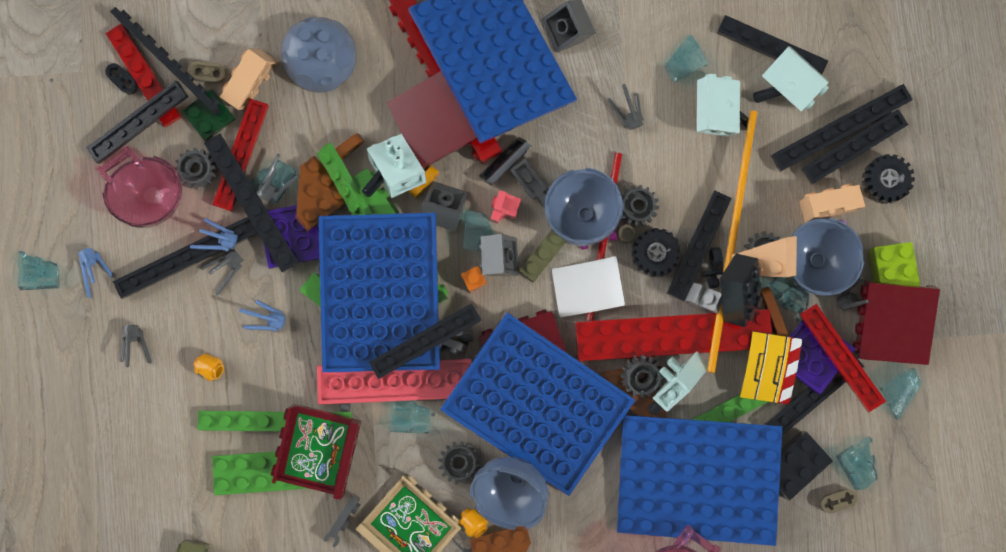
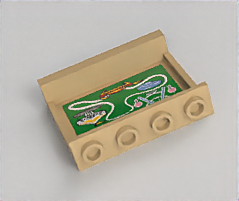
[356,474,462,552]

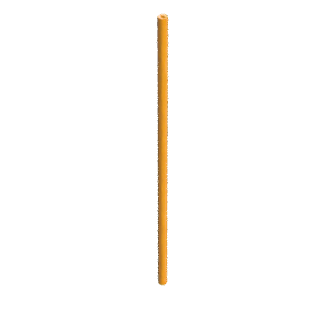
[707,110,757,373]

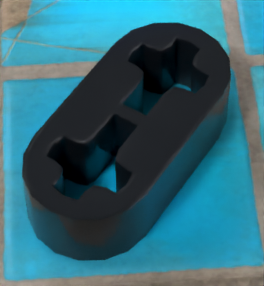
[105,63,138,95]

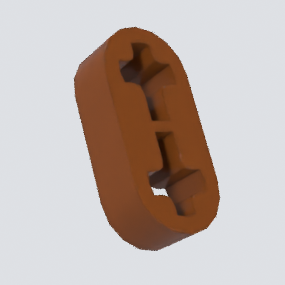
[335,133,365,160]

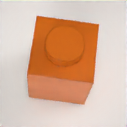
[461,266,487,293]

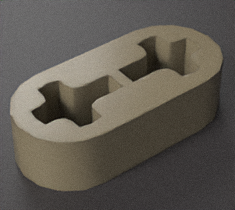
[819,489,857,513]

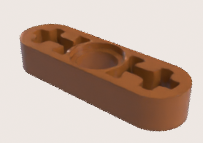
[760,286,789,337]

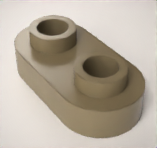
[187,61,227,83]

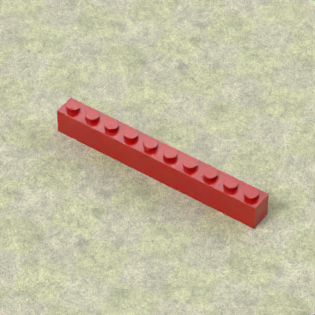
[388,0,502,164]

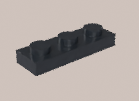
[479,137,531,186]

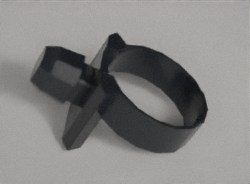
[701,247,724,288]

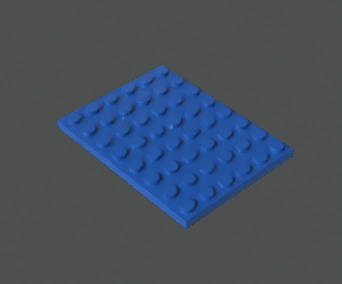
[408,0,577,144]
[319,213,440,373]
[440,312,635,496]
[617,415,782,546]

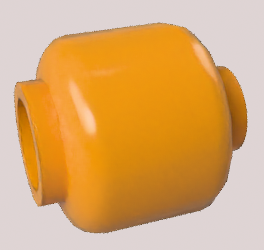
[193,353,224,381]
[459,508,488,538]

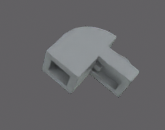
[685,283,722,313]

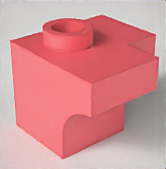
[491,190,521,224]

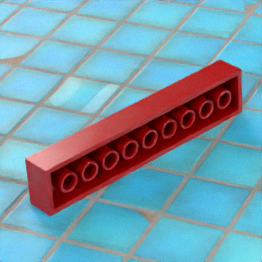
[575,309,772,362]

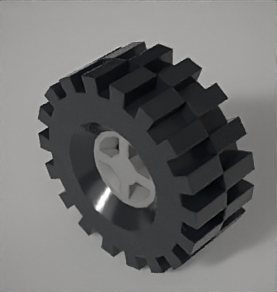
[862,154,915,204]
[631,228,681,277]

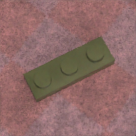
[519,229,566,283]

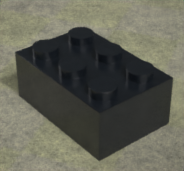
[720,253,763,327]
[779,431,833,500]

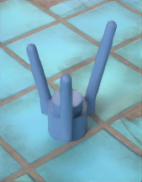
[190,218,238,252]
[78,248,114,298]
[239,300,286,332]

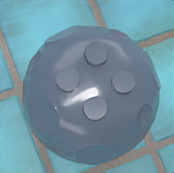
[281,17,357,93]
[545,168,624,246]
[791,218,864,296]
[470,456,549,530]

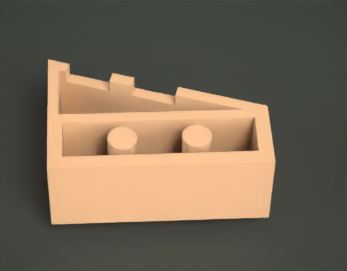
[220,49,280,110]
[799,183,865,223]
[732,236,797,277]

